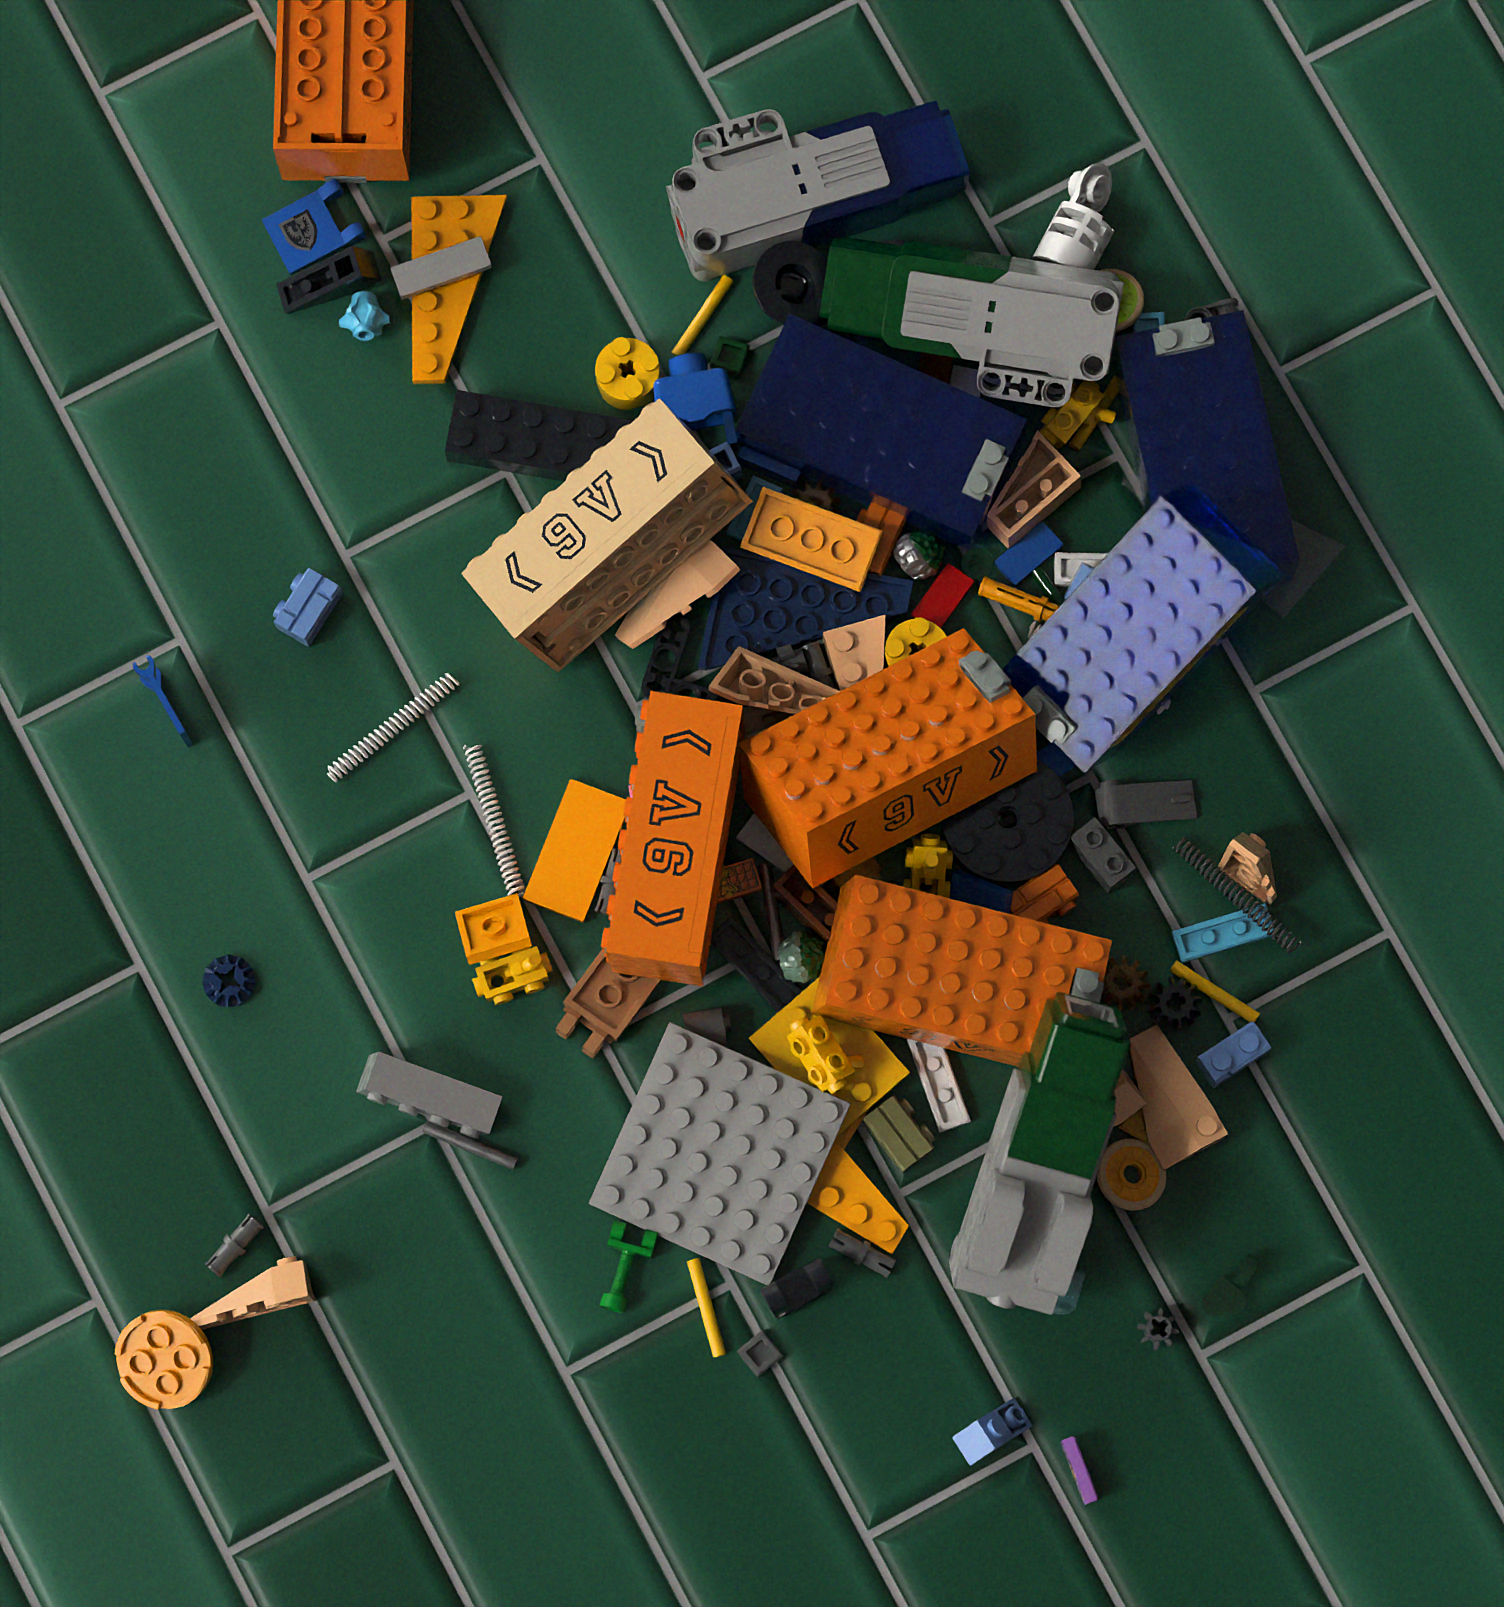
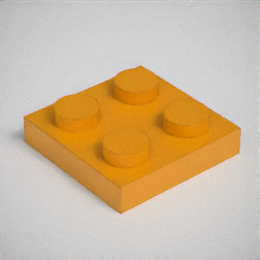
[455,893,532,965]

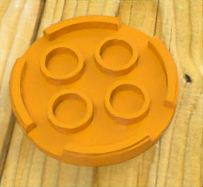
[115,1310,213,1410]

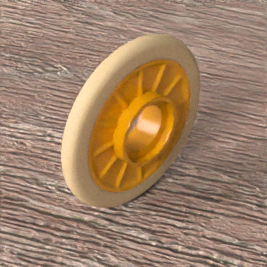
[1097,1139,1166,1211]

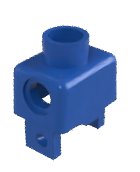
[653,353,738,452]

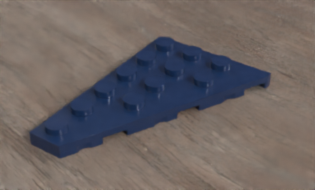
[698,546,913,671]

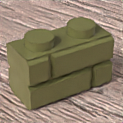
[862,1095,935,1174]

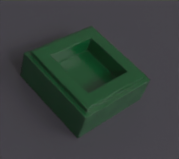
[710,336,750,377]

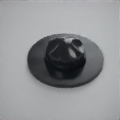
[752,241,828,327]

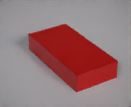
[911,563,974,629]

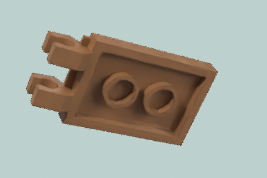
[556,949,662,1059]

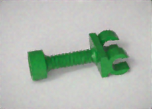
[599,1220,658,1313]

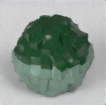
[778,931,827,984]

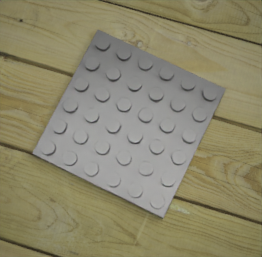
[588,1022,851,1285]

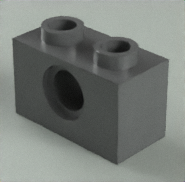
[1068,817,1136,894]

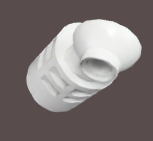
[1032,163,1115,270]

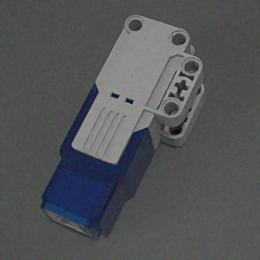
[666,100,970,282]

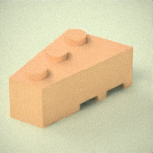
[987,430,1081,549]
[823,615,885,691]

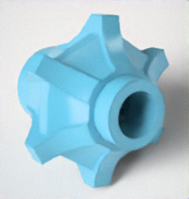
[339,291,390,341]

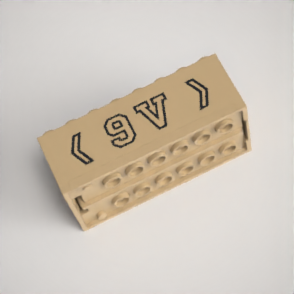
[461,398,753,673]

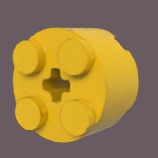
[595,337,660,410]
[884,617,947,668]

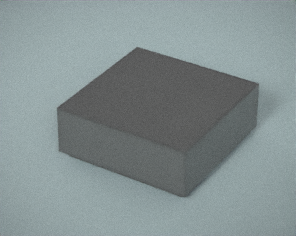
[737,1330,783,1378]

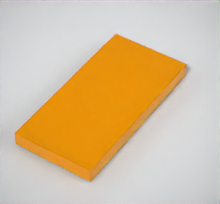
[740,486,884,592]
[522,779,626,923]

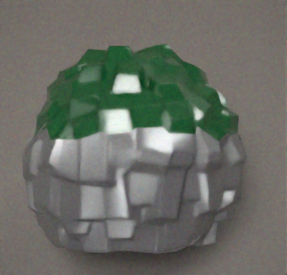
[893,529,946,580]

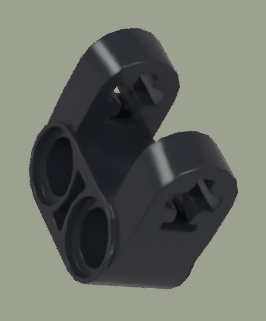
[760,1258,833,1320]

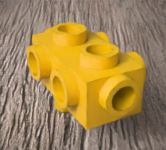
[1039,380,1116,449]
[903,833,953,898]
[472,946,553,1005]
[787,1015,864,1094]

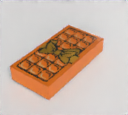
[717,858,762,904]

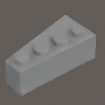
[356,1052,502,1139]

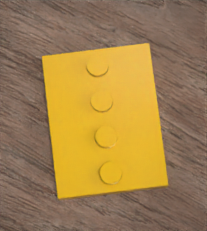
[749,977,910,1138]

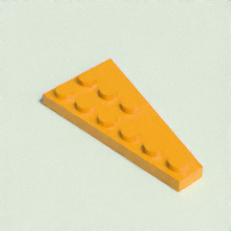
[412,195,507,384]
[772,1067,909,1254]

